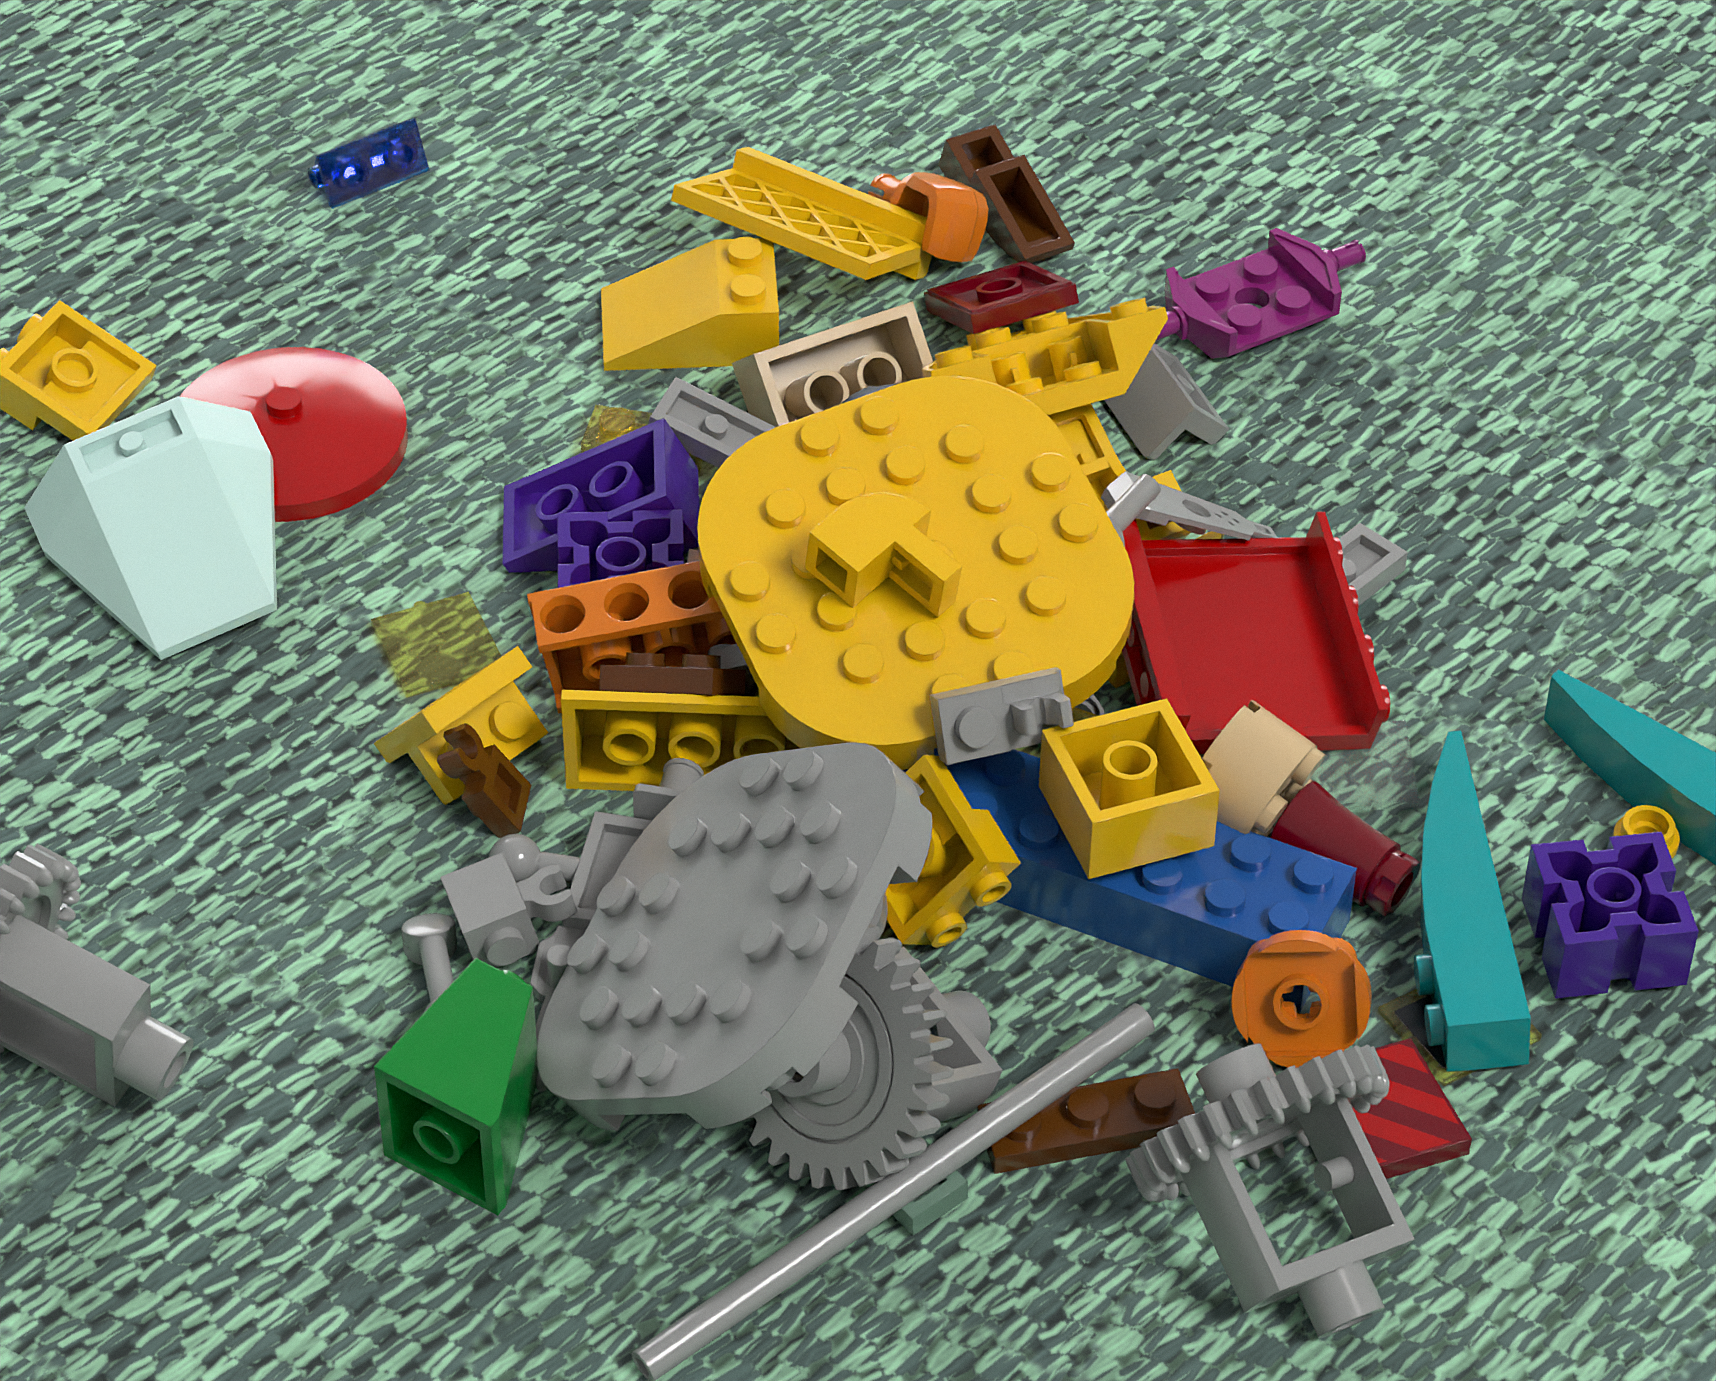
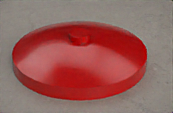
[180,347,408,522]

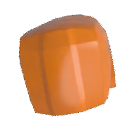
[868,172,988,263]

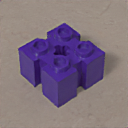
[557,509,684,588]
[1521,832,1699,999]

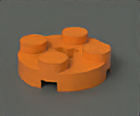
[1231,930,1372,1068]

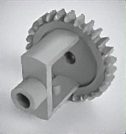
[0,844,194,1106]
[738,924,1002,1190]
[1125,1044,1415,1339]

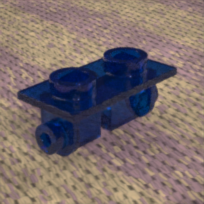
[308,118,430,209]

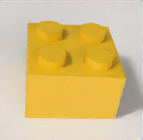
[1039,699,1220,879]

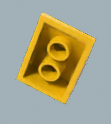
[601,237,779,371]

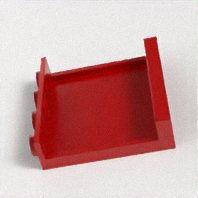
[1122,512,1390,754]

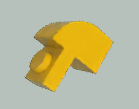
[805,493,962,617]

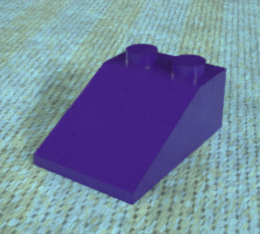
[502,418,700,573]

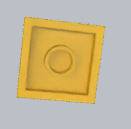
[374,646,548,805]

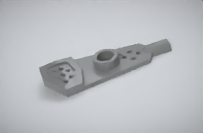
[1101,471,1278,540]

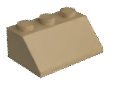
[732,301,933,427]

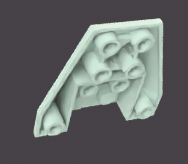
[24,396,277,660]

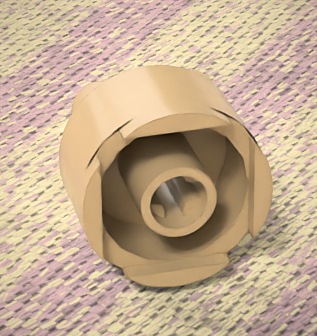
[1202,700,1325,838]

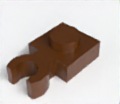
[437,723,532,838]

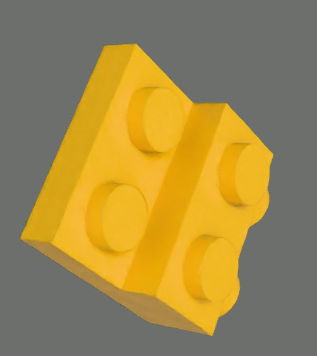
[0,300,157,441]
[885,755,1021,947]

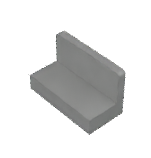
[1104,343,1229,460]

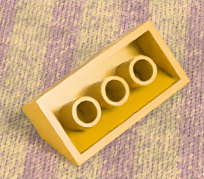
[561,690,800,791]

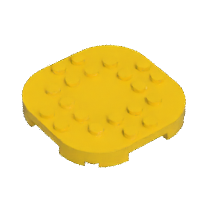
[697,376,1134,770]

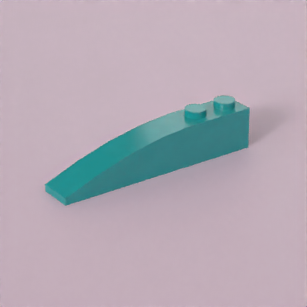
[1544,669,1716,865]
[1414,730,1531,1073]

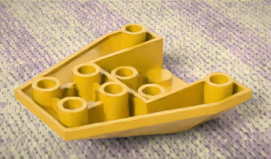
[922,298,1168,415]

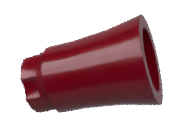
[1270,781,1421,916]

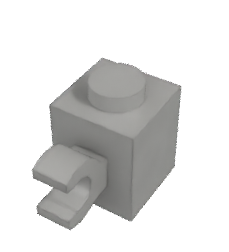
[440,852,578,968]

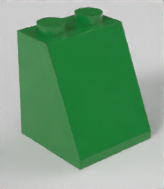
[374,958,539,1215]

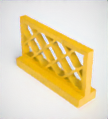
[671,147,932,280]

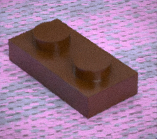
[599,652,746,696]

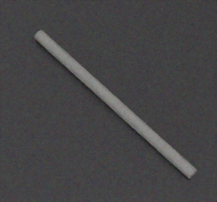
[632,1003,1155,1381]

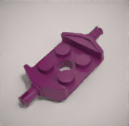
[1156,228,1366,359]

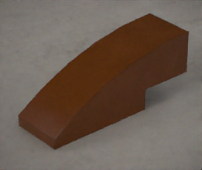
[938,124,1075,263]

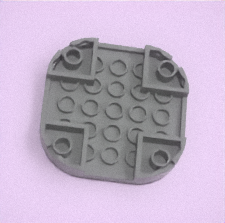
[537,742,933,1131]

